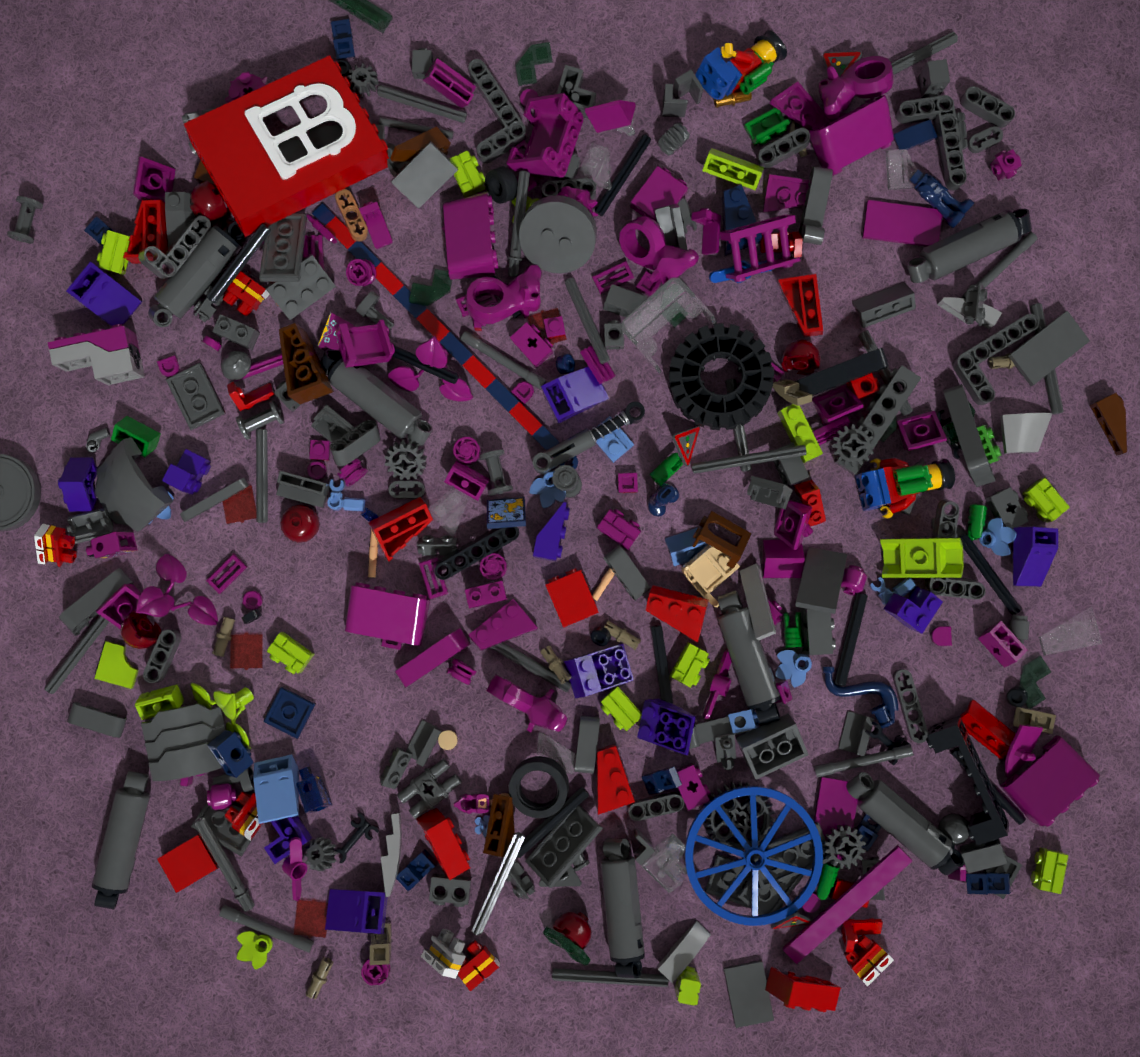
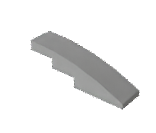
[381,812,402,897]

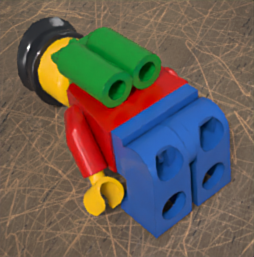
[695,30,787,100]
[855,458,955,519]

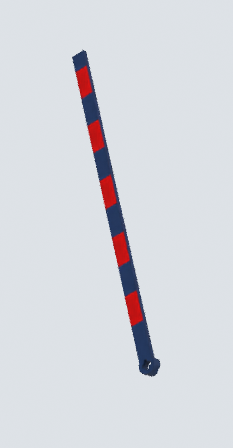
[312,203,578,470]

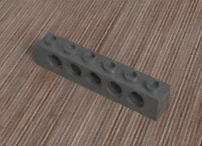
[835,365,921,475]

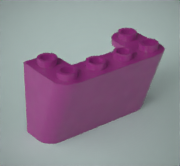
[507,93,584,177]
[443,192,499,280]
[345,582,430,646]
[1000,735,1100,827]

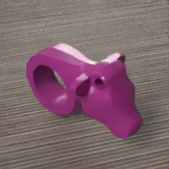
[818,56,894,120]
[619,216,699,286]
[465,265,542,324]
[486,674,568,733]

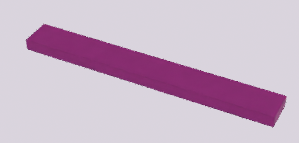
[783,845,912,964]

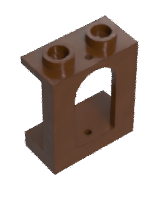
[692,511,752,569]

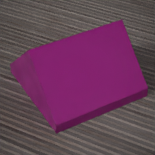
[585,100,636,133]
[133,156,176,203]
[812,384,863,426]
[897,411,947,451]
[774,500,812,550]
[763,540,805,578]
[96,584,141,629]

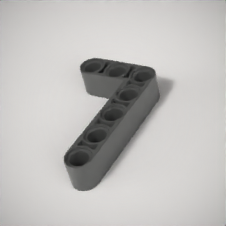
[469,59,526,163]
[895,95,967,191]
[952,314,1039,405]
[943,384,996,487]
[925,499,986,600]

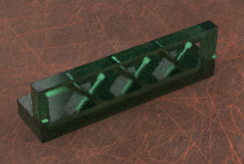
[329,0,393,33]

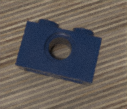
[207,730,254,778]

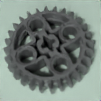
[703,781,775,854]

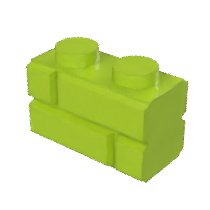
[450,151,485,198]
[97,230,130,274]
[1022,477,1070,523]
[267,632,314,674]
[669,642,710,688]
[135,684,184,720]
[600,686,642,731]
[1031,847,1068,894]
[675,966,701,1006]

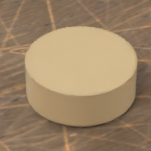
[438,730,458,750]

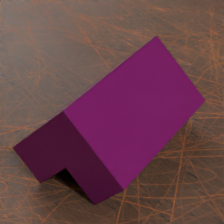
[423,58,476,108]

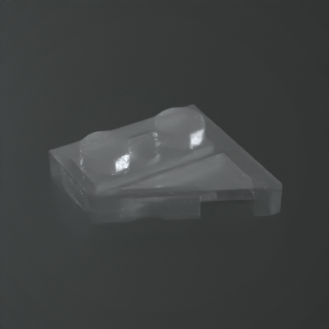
[885,149,917,190]

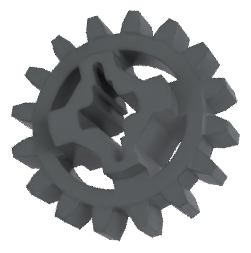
[831,424,875,467]
[385,440,427,481]
[822,825,866,869]

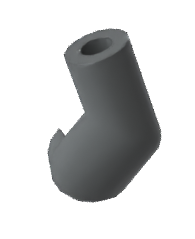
[86,427,111,453]

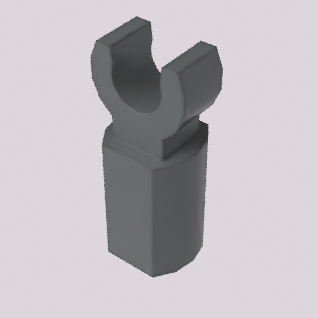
[677,199,697,234]

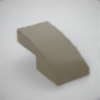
[773,379,812,406]
[1013,707,1056,734]
[370,923,392,965]

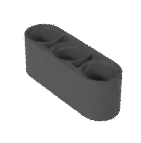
[960,86,1015,128]
[758,128,810,168]
[542,178,596,200]
[330,420,380,466]
[603,545,651,601]
[143,629,181,683]
[67,702,127,738]
[574,716,600,774]
[628,792,684,821]

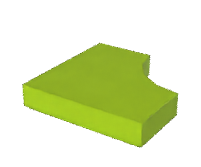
[94,641,139,689]

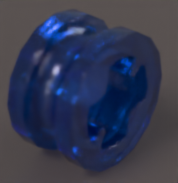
[361,507,379,522]

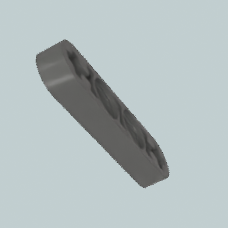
[180,478,249,522]
[893,669,928,743]

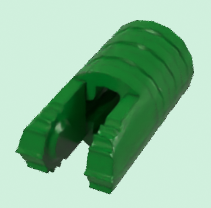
[649,453,683,487]
[967,504,987,541]
[783,612,802,647]
[817,863,839,900]

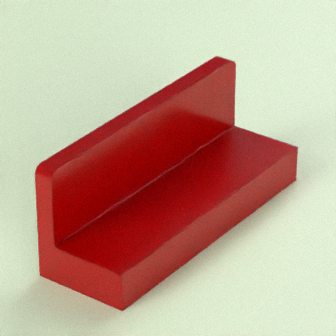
[960,700,1016,759]

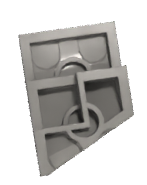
[1000,413,1052,454]

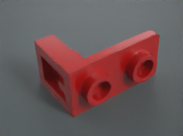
[760,231,803,258]
[227,381,274,411]
[794,479,826,527]
[841,918,883,952]

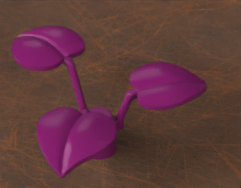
[388,336,473,401]
[136,554,218,626]

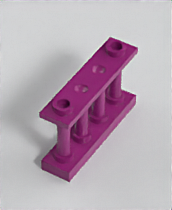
[720,215,801,282]

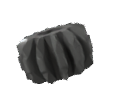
[346,63,379,98]
[658,123,690,156]
[303,837,338,871]

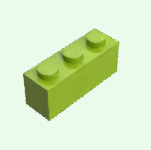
[702,148,764,191]
[777,404,823,463]

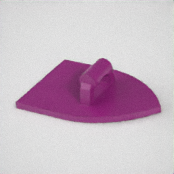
[1005,725,1043,778]

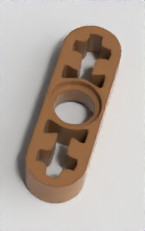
[335,189,368,241]

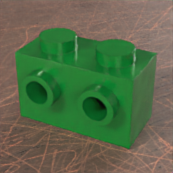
[111,416,161,458]

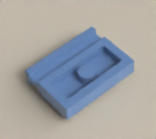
[596,416,634,463]

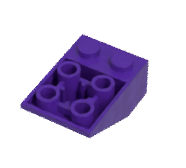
[66,261,142,326]
[541,366,609,424]
[533,502,570,561]
[1013,527,1058,587]
[564,644,634,698]
[637,699,696,755]
[325,889,388,934]

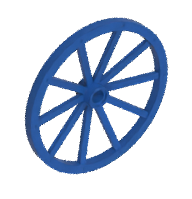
[684,786,823,926]

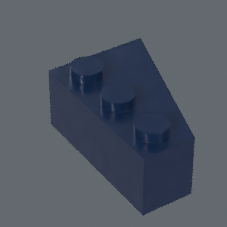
[721,185,763,256]

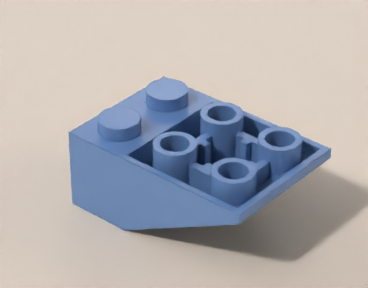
[253,755,299,824]

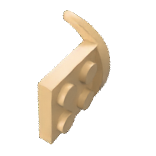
[681,545,740,607]

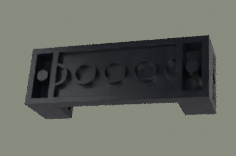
[926,716,1009,845]

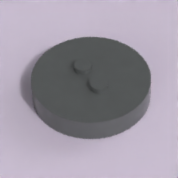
[519,195,597,274]
[0,454,41,531]

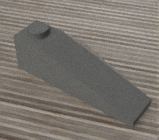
[165,192,201,259]

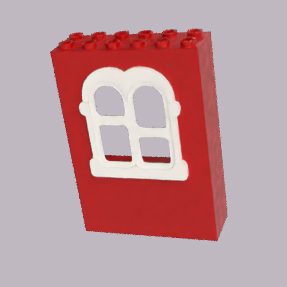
[183,55,389,237]

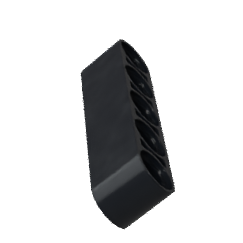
[795,348,889,396]
[433,527,519,580]

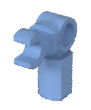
[327,480,365,512]
[870,577,916,605]

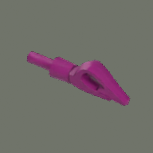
[307,214,337,244]

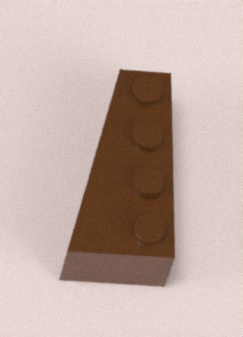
[279,323,334,405]

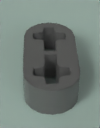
[968,126,1003,153]
[388,481,426,499]

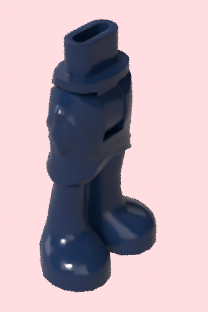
[909,169,974,228]
[648,483,679,517]

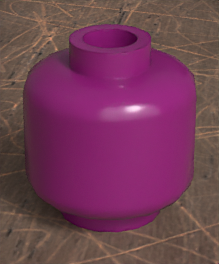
[841,565,867,595]
[207,783,236,810]

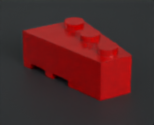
[123,200,168,264]
[765,967,841,1012]

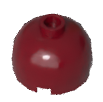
[190,180,227,221]
[782,339,820,375]
[280,504,320,543]
[120,610,161,649]
[552,912,592,951]

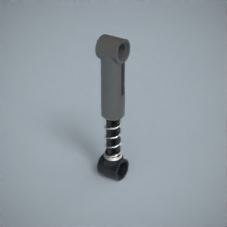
[533,402,645,474]

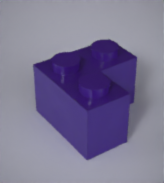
[162,449,211,495]
[58,457,97,512]
[883,587,943,634]
[264,815,312,864]

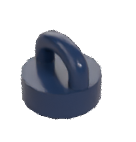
[556,354,575,374]

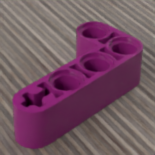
[395,628,471,688]

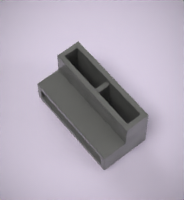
[276,471,330,508]

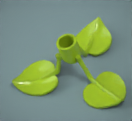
[190,683,254,749]

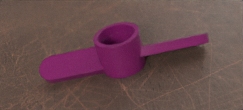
[703,649,732,719]
[282,837,308,901]

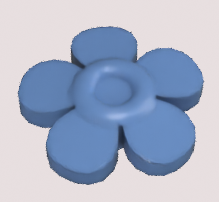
[475,815,490,837]

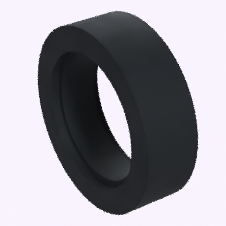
[509,756,569,818]

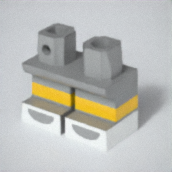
[421,929,466,979]

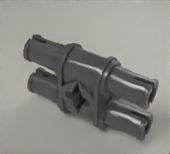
[397,758,462,819]

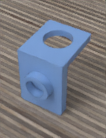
[728,709,760,733]

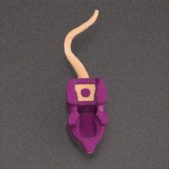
[453,793,510,814]

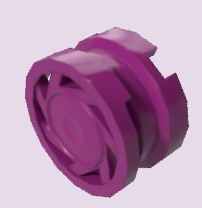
[346,259,376,286]
[453,437,481,465]
[337,458,368,487]
[480,553,507,580]
[446,658,477,685]
[361,957,390,986]

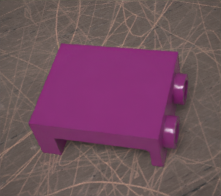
[630,166,688,221]
[335,319,395,368]

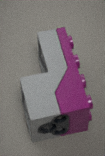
[48,324,145,385]

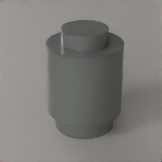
[1009,615,1030,643]

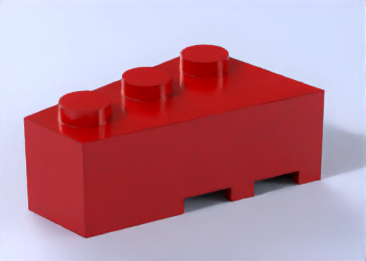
[778,274,823,337]
[368,497,433,562]
[646,585,709,643]
[597,744,635,815]
[416,808,470,880]

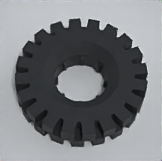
[669,323,774,431]

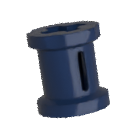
[870,703,895,728]

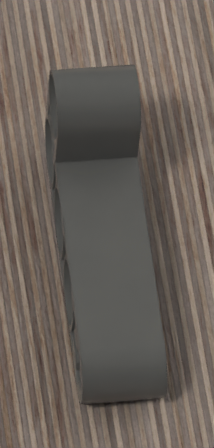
[799,166,833,245]
[138,216,211,279]
[59,568,134,636]
[689,715,753,749]

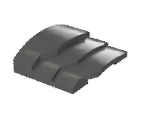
[95,437,173,532]
[141,703,226,781]

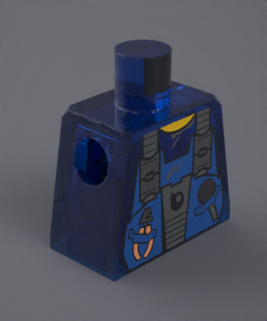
[296,766,332,813]

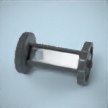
[7,196,43,244]
[236,400,285,440]
[479,450,513,495]
[552,465,582,498]

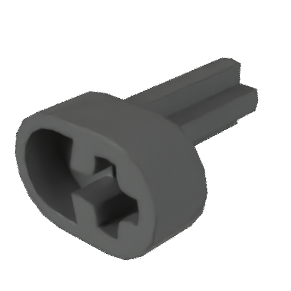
[356,291,394,331]
[212,766,255,793]

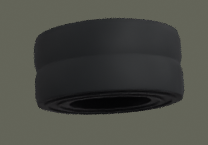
[485,166,518,204]

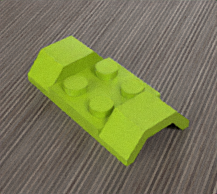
[880,538,964,578]

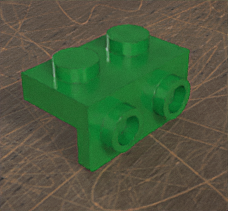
[744,108,790,146]

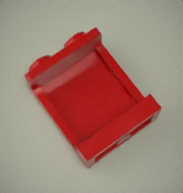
[546,568,599,628]
[157,834,219,893]

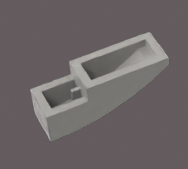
[937,298,1002,329]
[657,920,711,983]

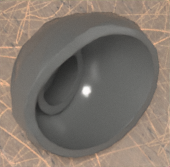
[221,351,251,381]
[938,814,969,845]

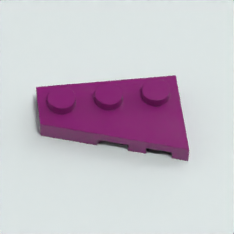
[770,82,832,130]
[763,174,809,213]
[468,599,538,651]

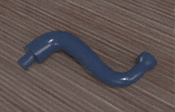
[822,667,899,720]

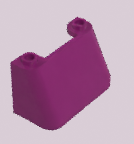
[809,95,894,176]

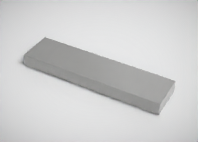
[740,564,776,640]

